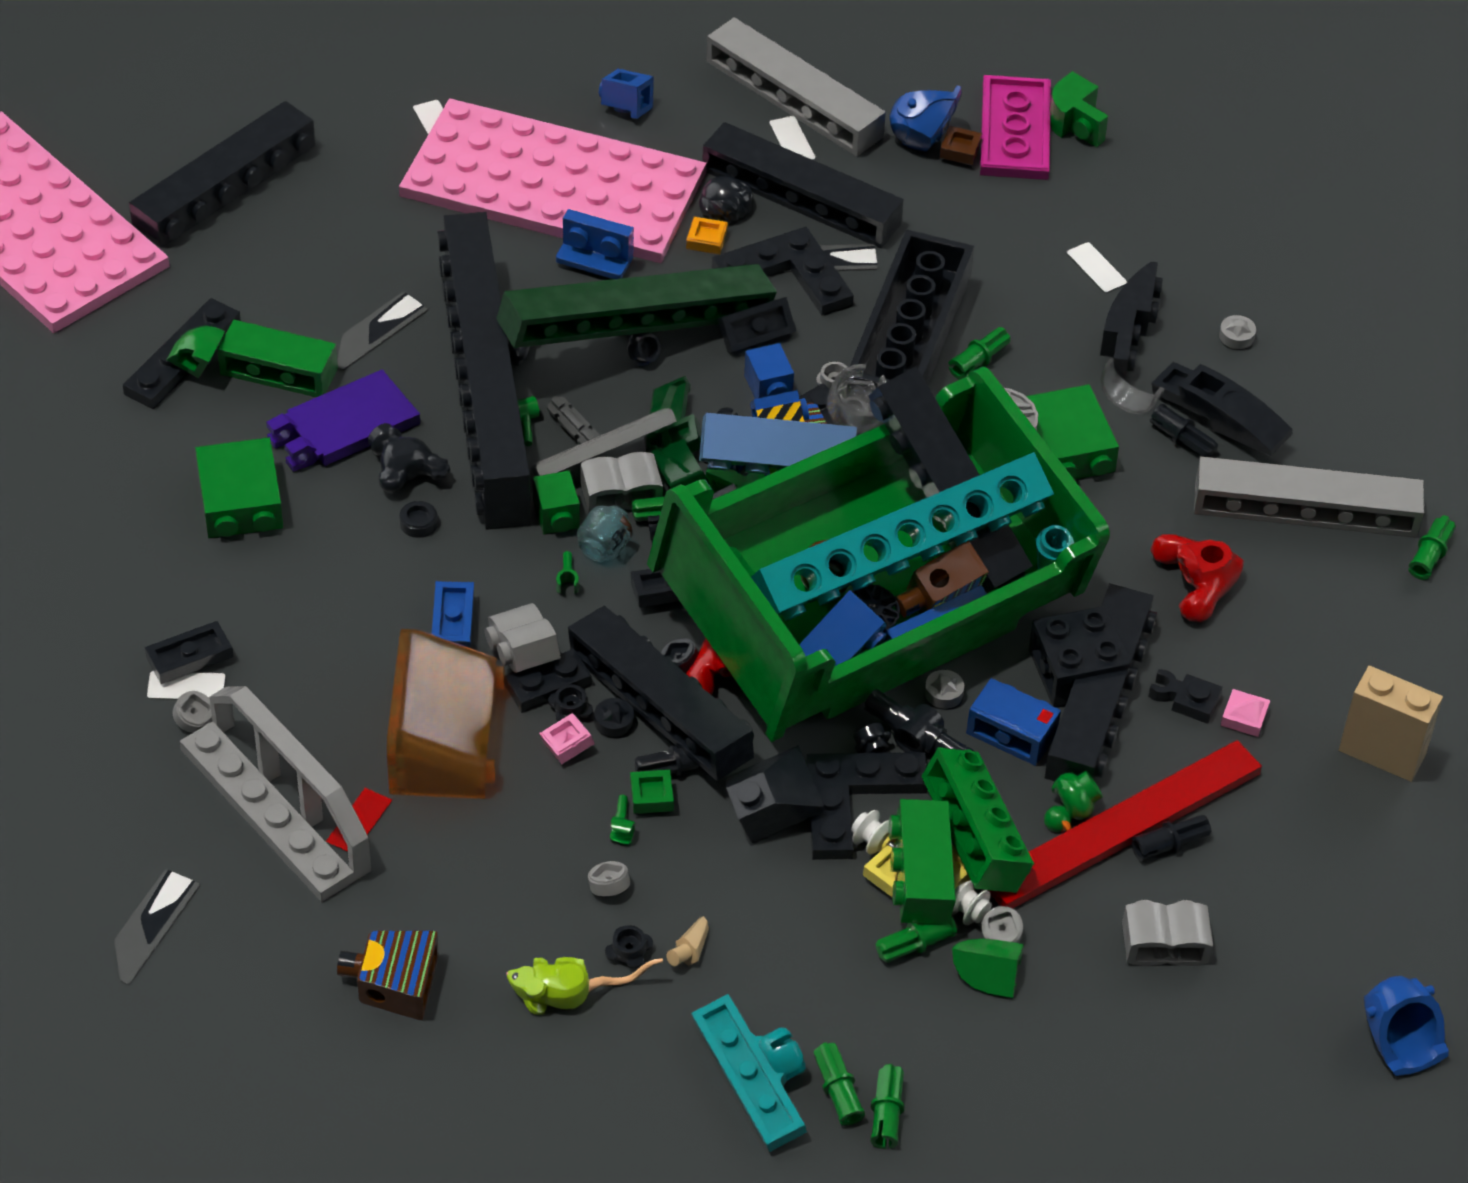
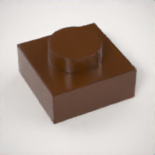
[940,126,982,165]

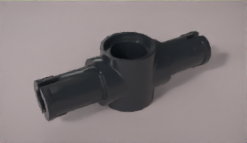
[864,688,975,756]

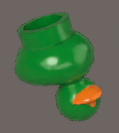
[1044,770,1103,833]

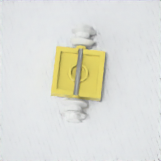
[851,810,992,925]

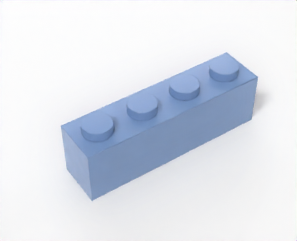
[699,413,857,474]

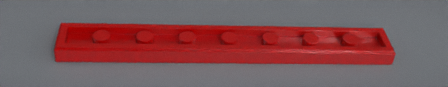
[988,740,1262,909]

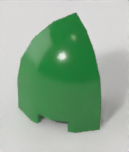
[166,326,225,378]
[952,938,1024,998]

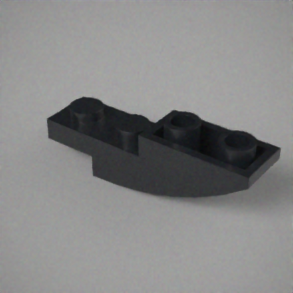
[1100,261,1163,385]
[1151,362,1293,456]

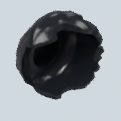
[699,175,753,224]

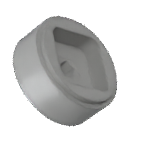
[1219,315,1256,349]
[925,670,965,709]
[173,691,212,733]
[588,861,630,896]
[982,906,1023,943]

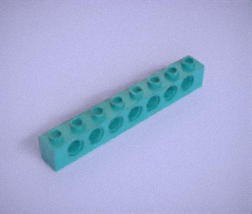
[751,452,1054,621]

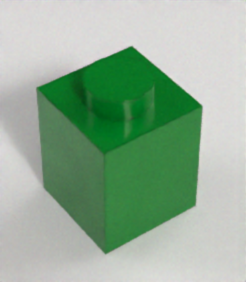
[533,471,580,535]

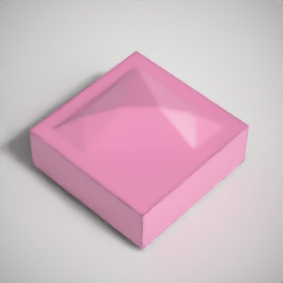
[1220,689,1270,737]
[539,713,595,765]

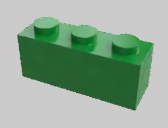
[217,319,338,397]
[889,799,956,925]

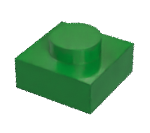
[630,770,674,814]

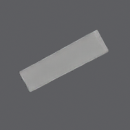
[531,408,677,476]

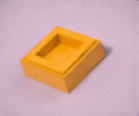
[686,217,728,255]

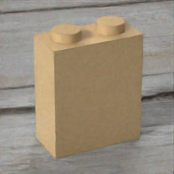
[1339,665,1443,782]

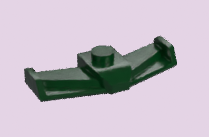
[644,376,709,488]

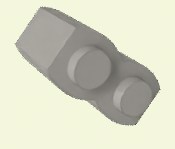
[580,452,663,515]
[485,603,561,673]
[1122,900,1213,966]

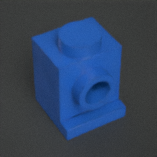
[599,69,654,119]

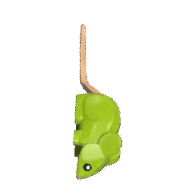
[506,957,663,1015]

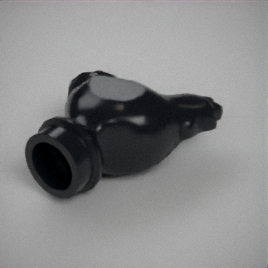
[368,423,451,493]

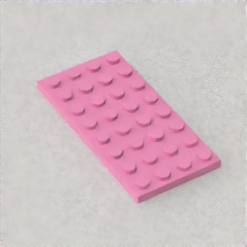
[399,98,706,263]
[0,111,170,333]

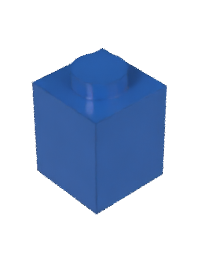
[744,343,794,399]

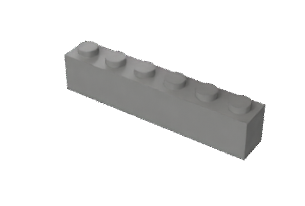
[706,17,886,157]
[1194,456,1424,538]

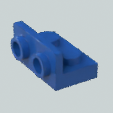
[556,209,634,279]

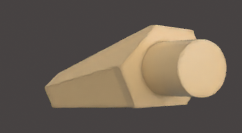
[666,916,709,966]

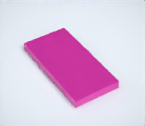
[980,75,1051,180]

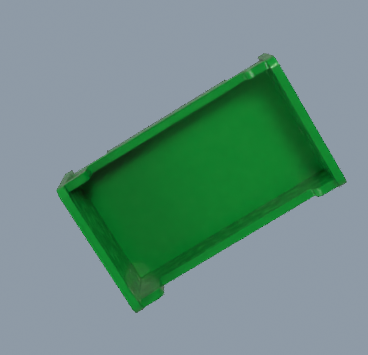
[647,367,1110,743]

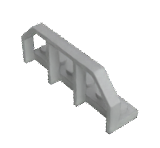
[180,686,371,902]

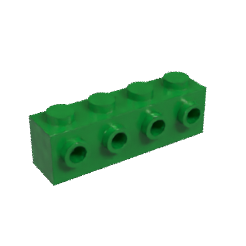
[921,747,1034,893]

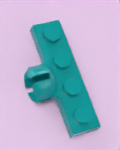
[691,994,807,1152]

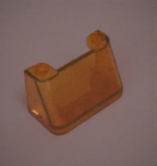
[387,629,505,799]

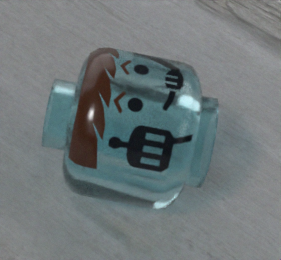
[577,505,633,562]

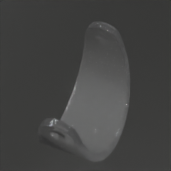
[1100,359,1164,414]

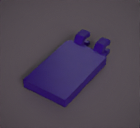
[266,369,420,472]

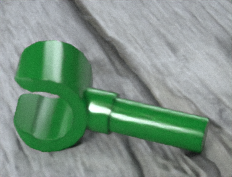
[517,396,540,446]
[556,551,579,594]
[610,795,636,845]

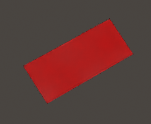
[325,788,392,852]

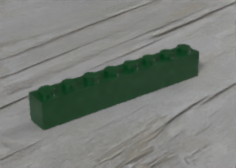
[497,264,777,348]

